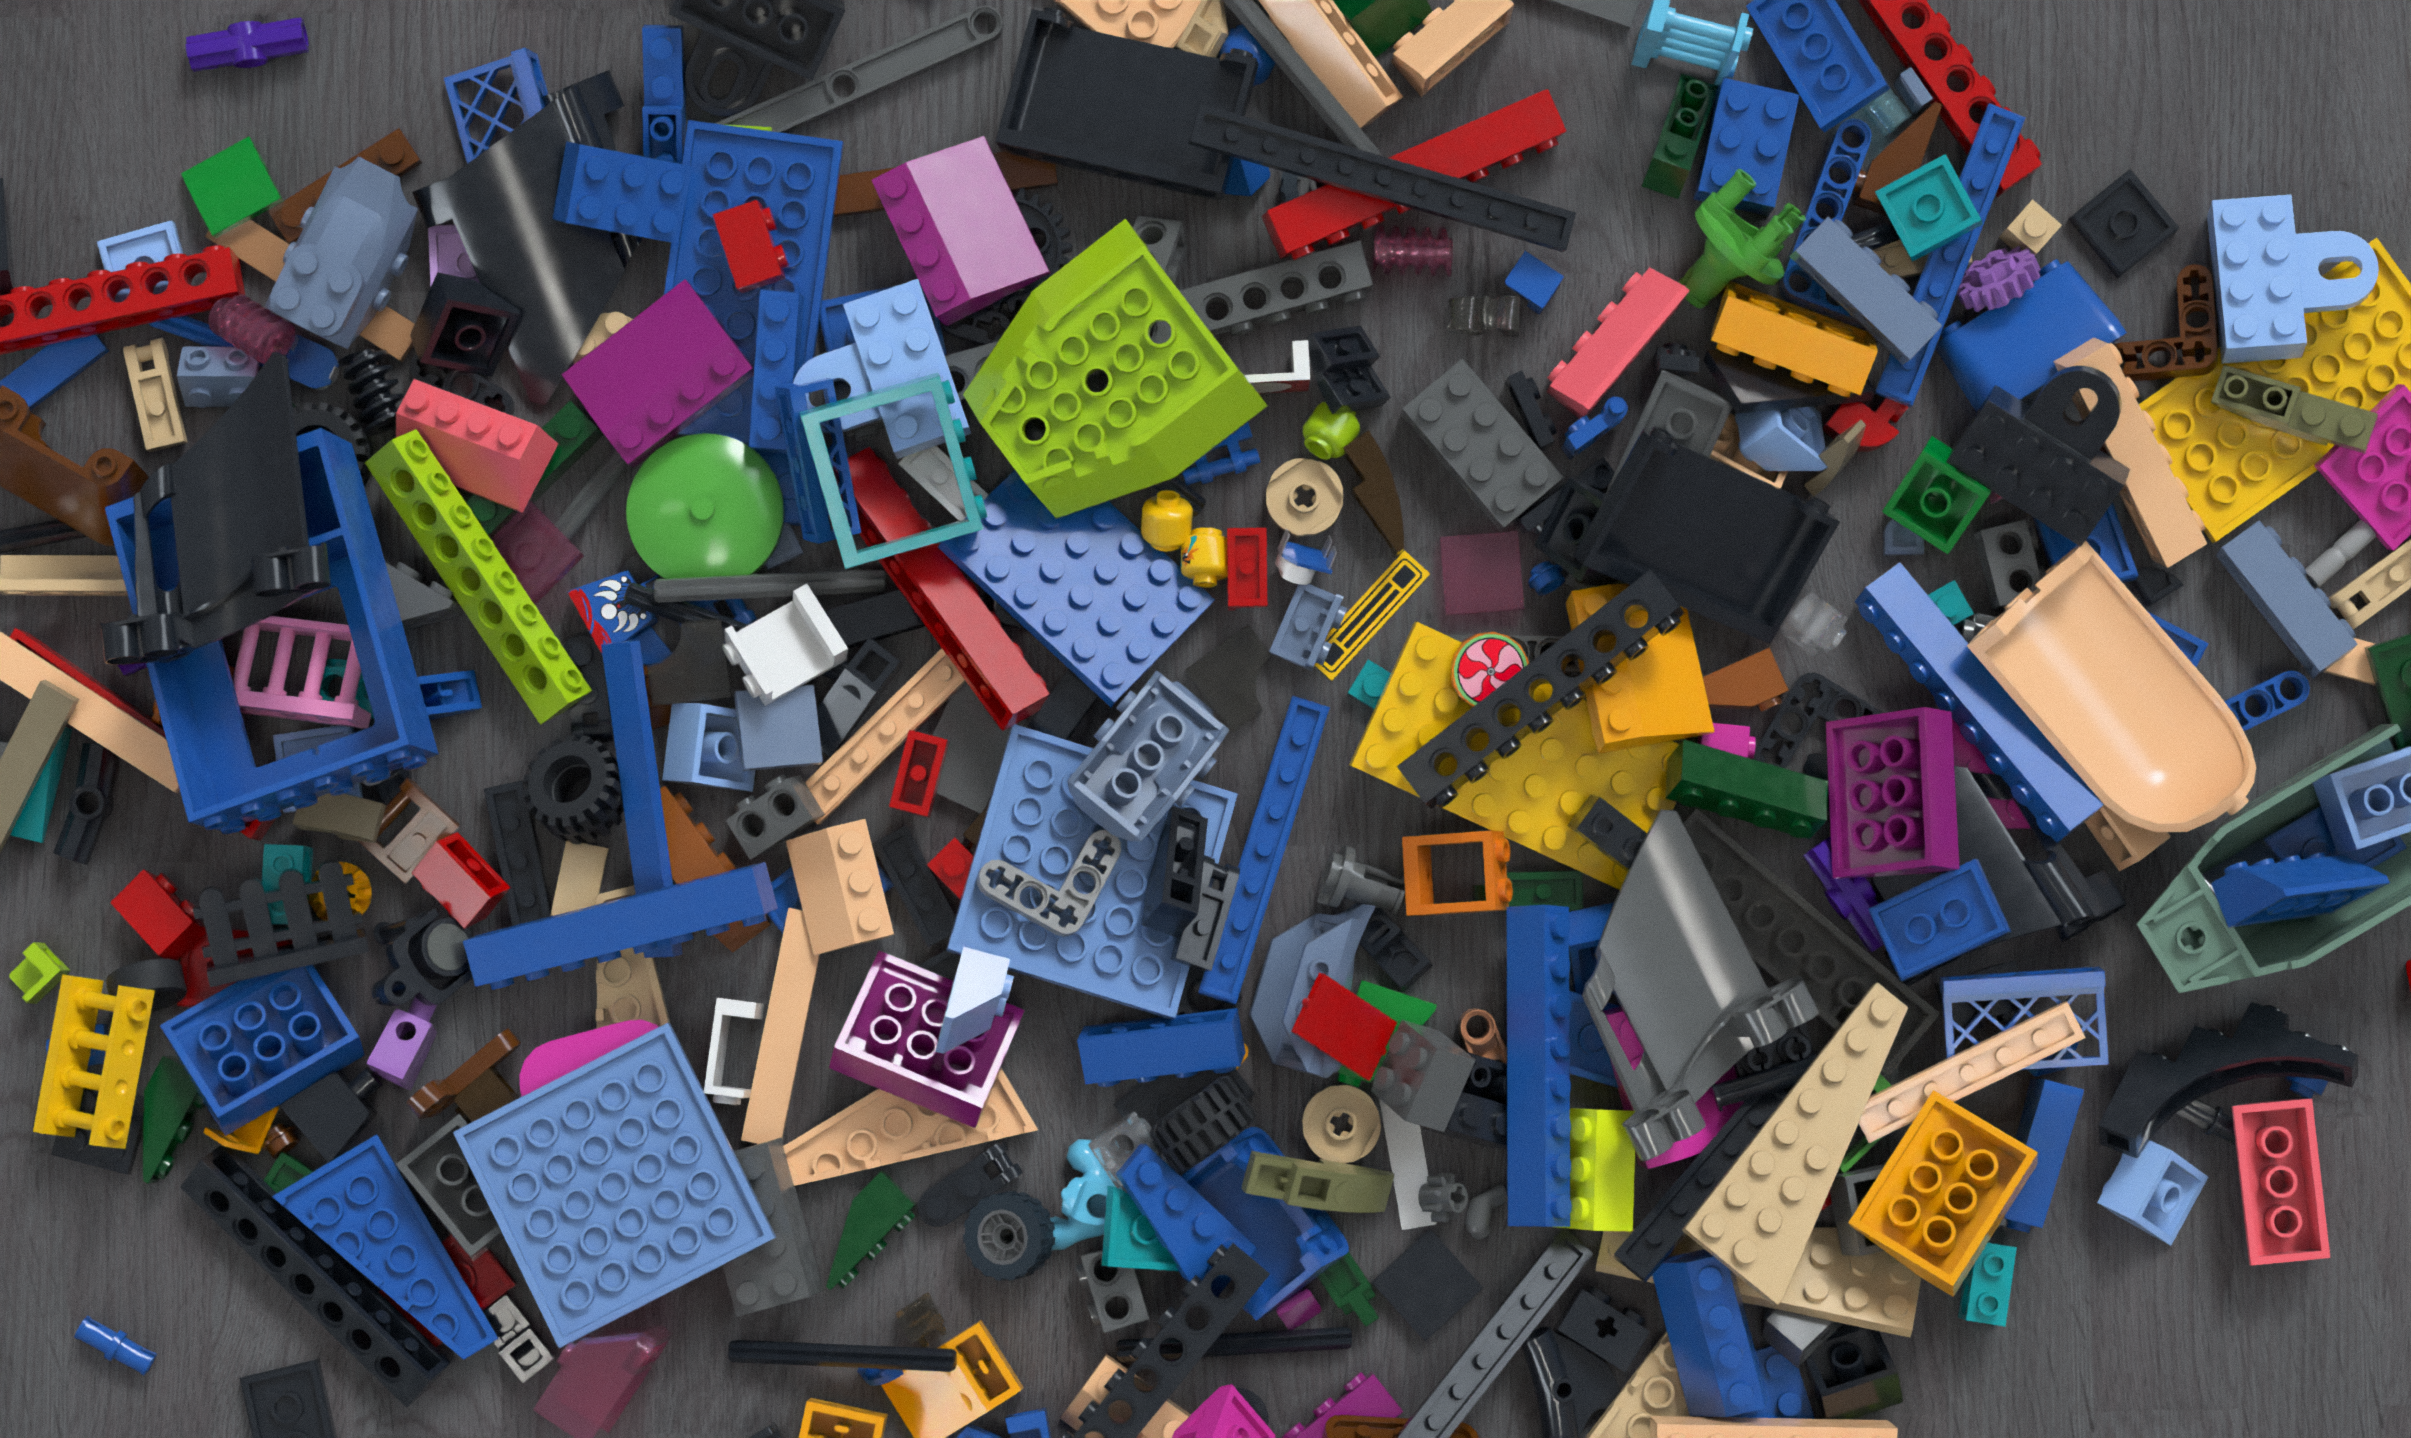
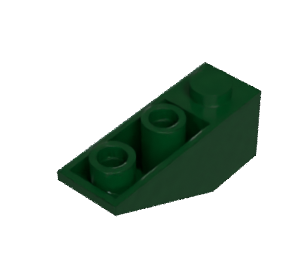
[1642,74,1718,199]
[143,1056,205,1184]
[826,1170,917,1290]

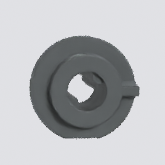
[1317,845,1405,915]

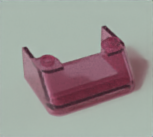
[533,1325,673,1438]

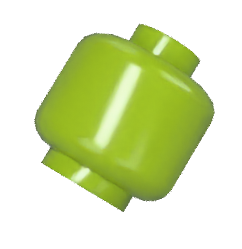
[1302,401,1360,460]

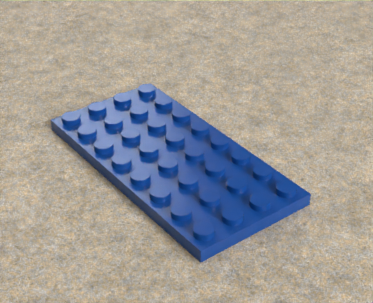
[664,120,844,444]

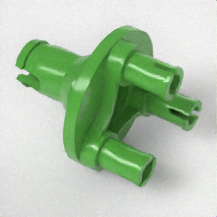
[1678,169,1806,309]

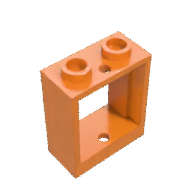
[1402,830,1513,916]

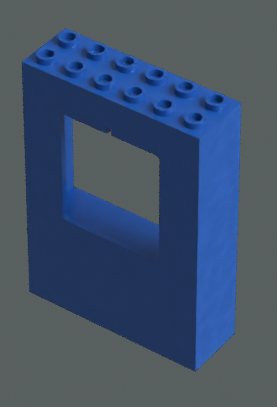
[105,428,439,834]

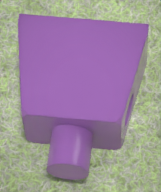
[366,997,437,1091]

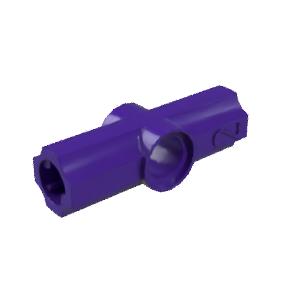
[185,17,309,72]
[1802,836,1884,953]

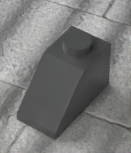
[1762,1308,1843,1368]

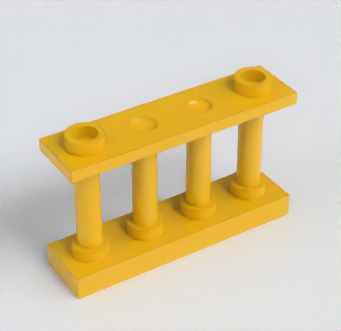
[33,974,155,1149]

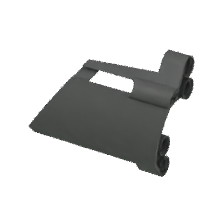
[1582,809,1819,1161]

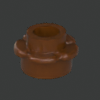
[261,1123,300,1159]

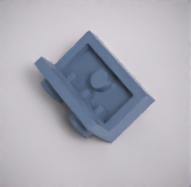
[177,346,261,408]
[1269,584,1347,671]

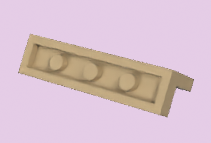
[0,555,128,596]

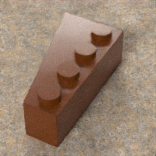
[660,786,771,953]

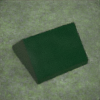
[1333,0,1433,59]

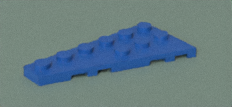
[272,1134,499,1360]

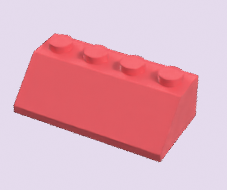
[1547,267,1690,419]
[396,379,558,513]
[2231,1098,2330,1266]

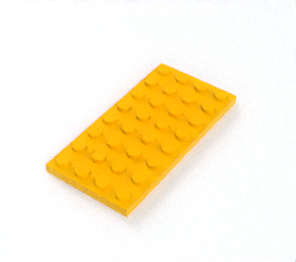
[2139,238,2411,543]
[1349,622,1679,890]

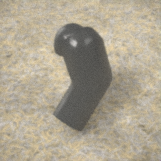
[1465,1183,1508,1240]

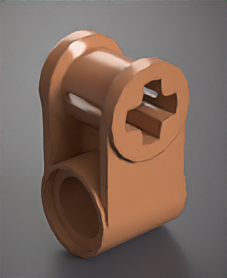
[1457,1008,1507,1064]

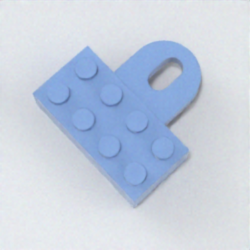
[2207,194,2379,364]
[793,279,971,459]

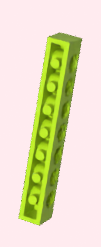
[365,429,592,725]

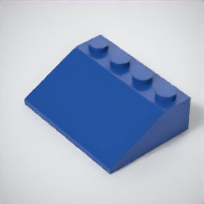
[160,965,365,1136]

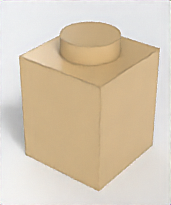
[1999,199,2062,256]

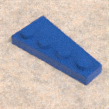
[1116,1143,1257,1308]

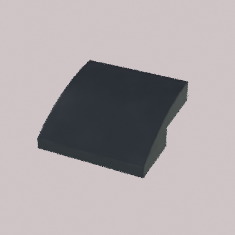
[1307,326,1391,415]

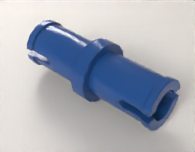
[74,1315,157,1376]

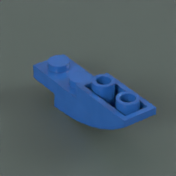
[642,25,686,164]

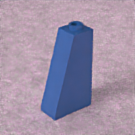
[2005,1079,2084,1233]

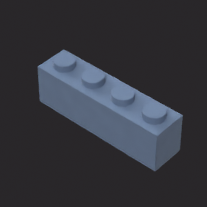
[1789,217,1942,365]
[2216,520,2358,679]

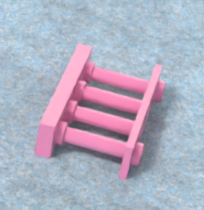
[232,616,371,729]

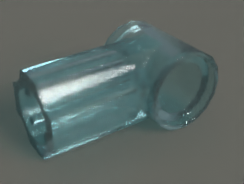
[1861,65,1912,138]

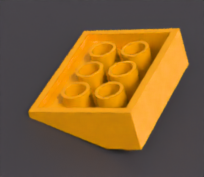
[1711,281,1878,397]
[1565,584,1715,754]
[1848,1090,2038,1297]

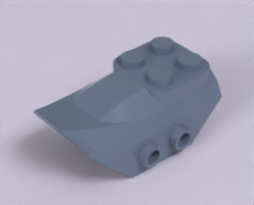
[265,156,418,349]
[1068,670,1229,841]
[1249,903,1376,1078]

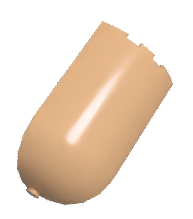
[1967,540,2256,833]

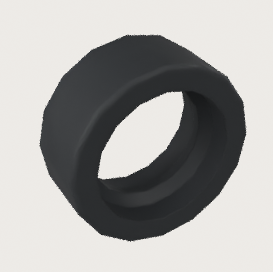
[106,959,187,1012]

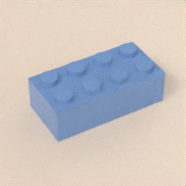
[2313,746,2411,854]

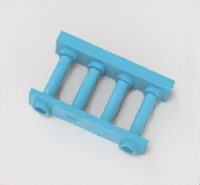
[1631,0,1753,86]

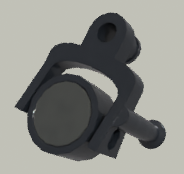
[371,908,473,1006]

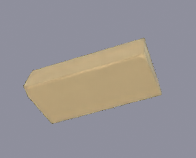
[550,840,609,916]

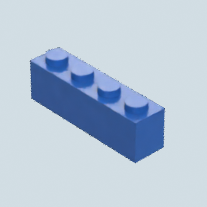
[749,290,804,452]
[1077,1008,1246,1087]

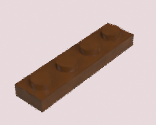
[268,128,422,244]

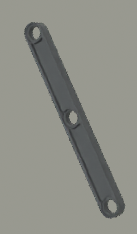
[714,5,1003,133]

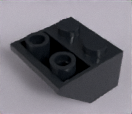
[1423,1052,1507,1148]

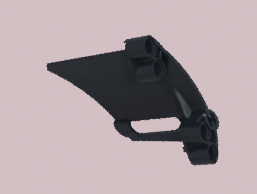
[100,352,331,665]
[1803,754,2127,987]

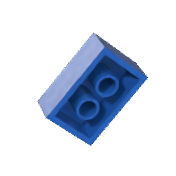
[1693,78,1799,216]
[552,141,692,244]

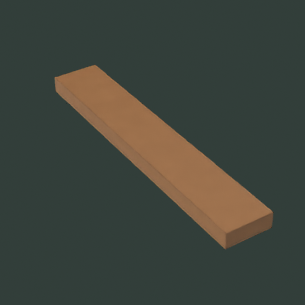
[205,220,415,362]

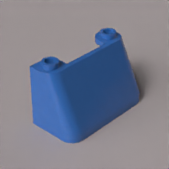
[1935,259,2127,412]
[1181,1127,1349,1321]

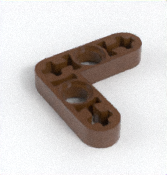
[2113,264,2218,382]
[406,1028,521,1119]

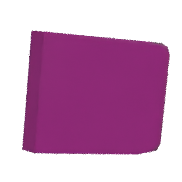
[1275,1286,1322,1330]

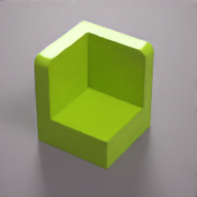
[9,942,71,1004]

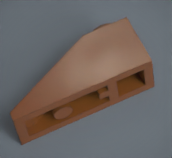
[1703,647,1789,712]

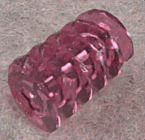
[1373,226,1453,277]
[209,294,295,364]

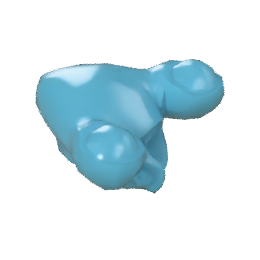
[1050,1139,1125,1250]

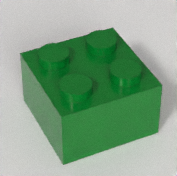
[1882,436,1991,554]

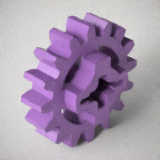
[1957,246,2041,312]

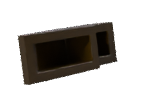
[1343,430,1404,557]

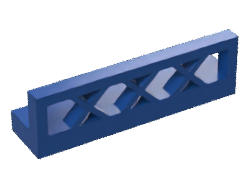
[774,378,861,544]

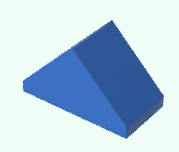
[417,670,482,721]

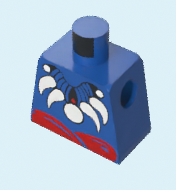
[568,571,661,656]

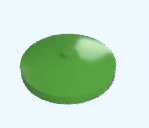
[626,433,785,579]

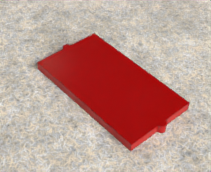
[1291,972,1397,1081]

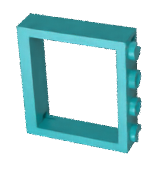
[800,373,988,569]

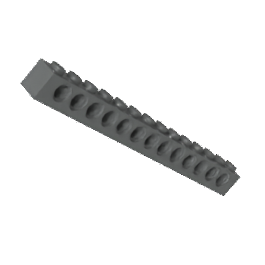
[834,240,1373,441]

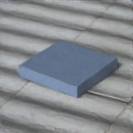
[734,685,823,771]

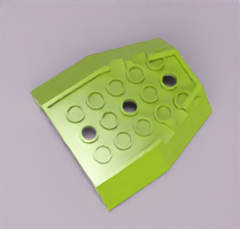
[963,218,1268,519]

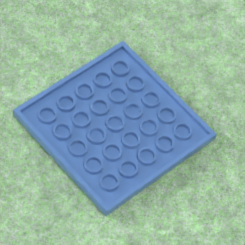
[946,724,1238,1020]
[453,1023,777,1348]

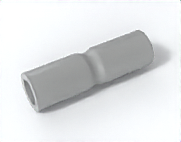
[2305,520,2376,588]

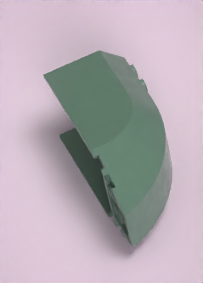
[2136,723,2411,993]

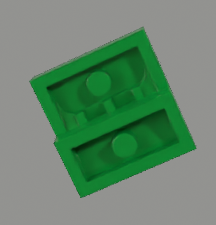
[181,136,284,238]

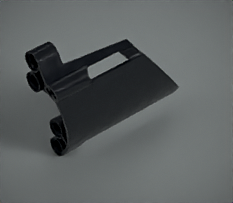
[412,70,643,405]

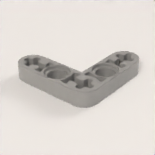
[977,830,1121,937]

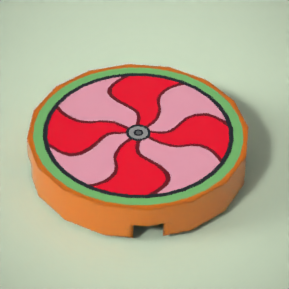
[1450,632,1529,707]

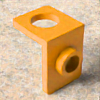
[203,1106,279,1154]

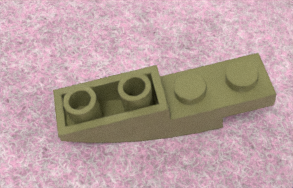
[2211,365,2378,454]
[1241,1151,1395,1213]

